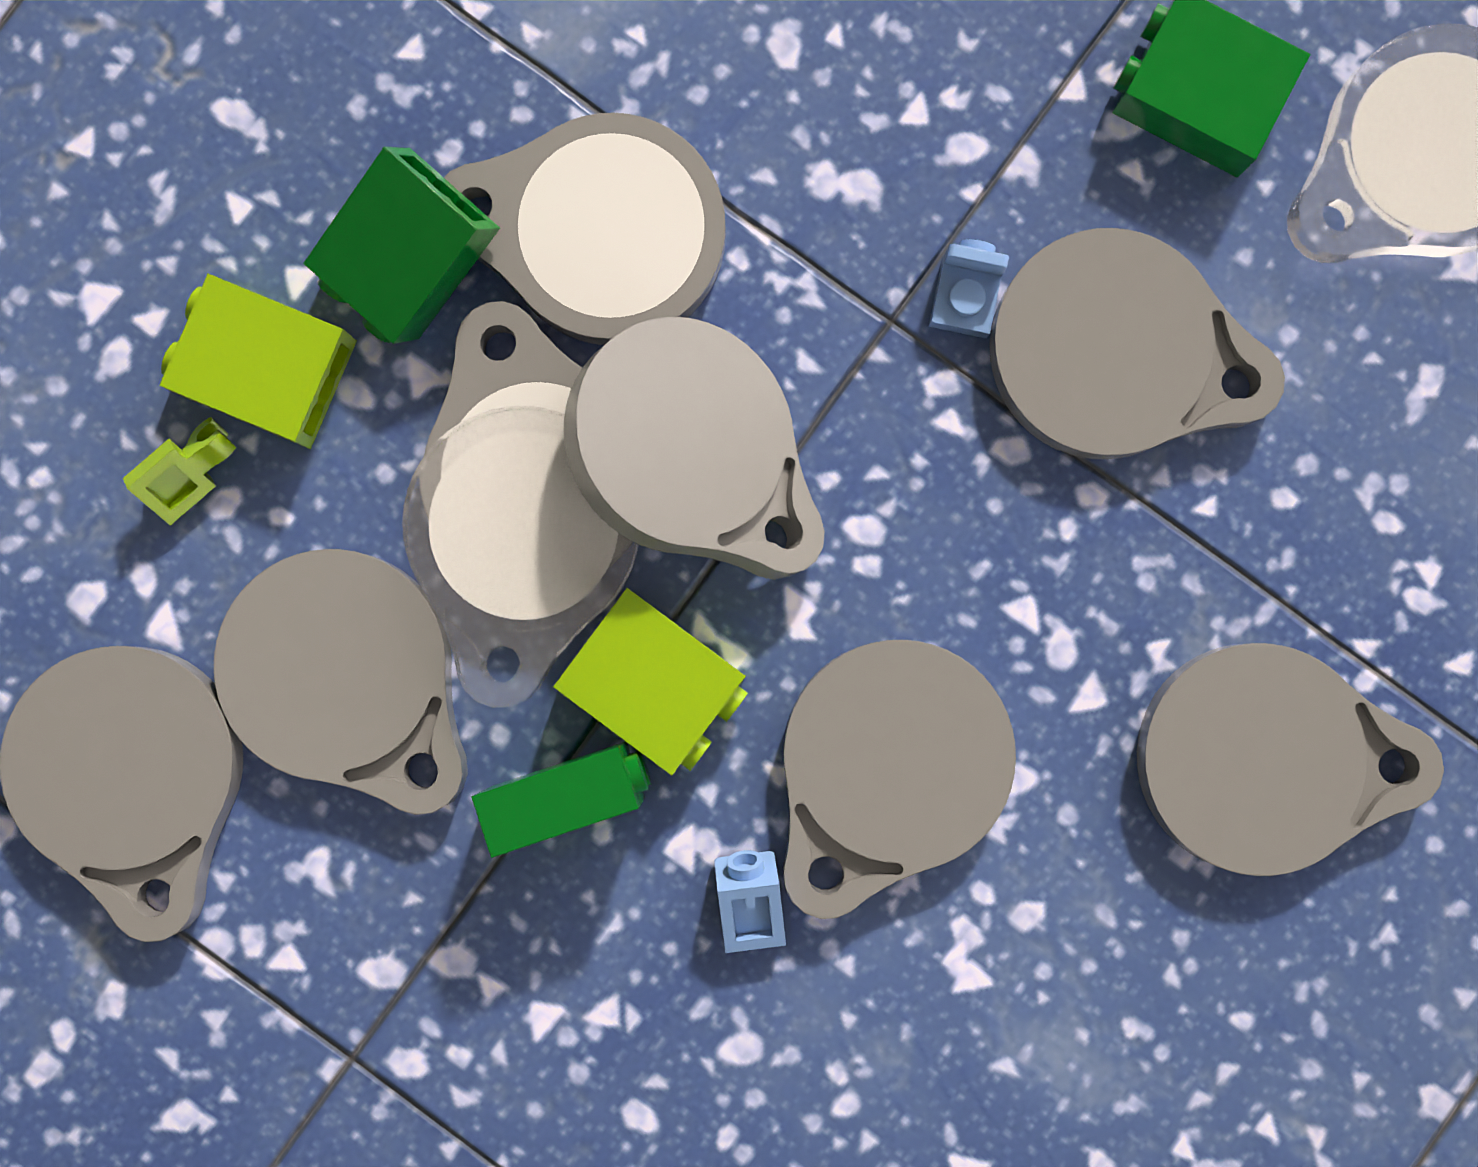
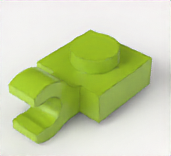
[123,417,236,526]

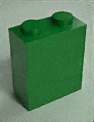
[1112,0,1311,178]
[303,146,500,344]
[471,741,652,858]

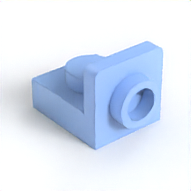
[929,239,1009,338]
[714,850,786,953]

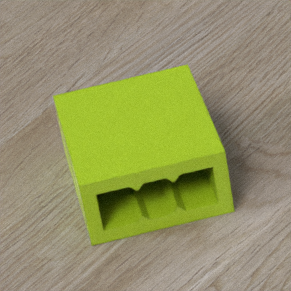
[159,274,357,449]
[553,588,748,776]

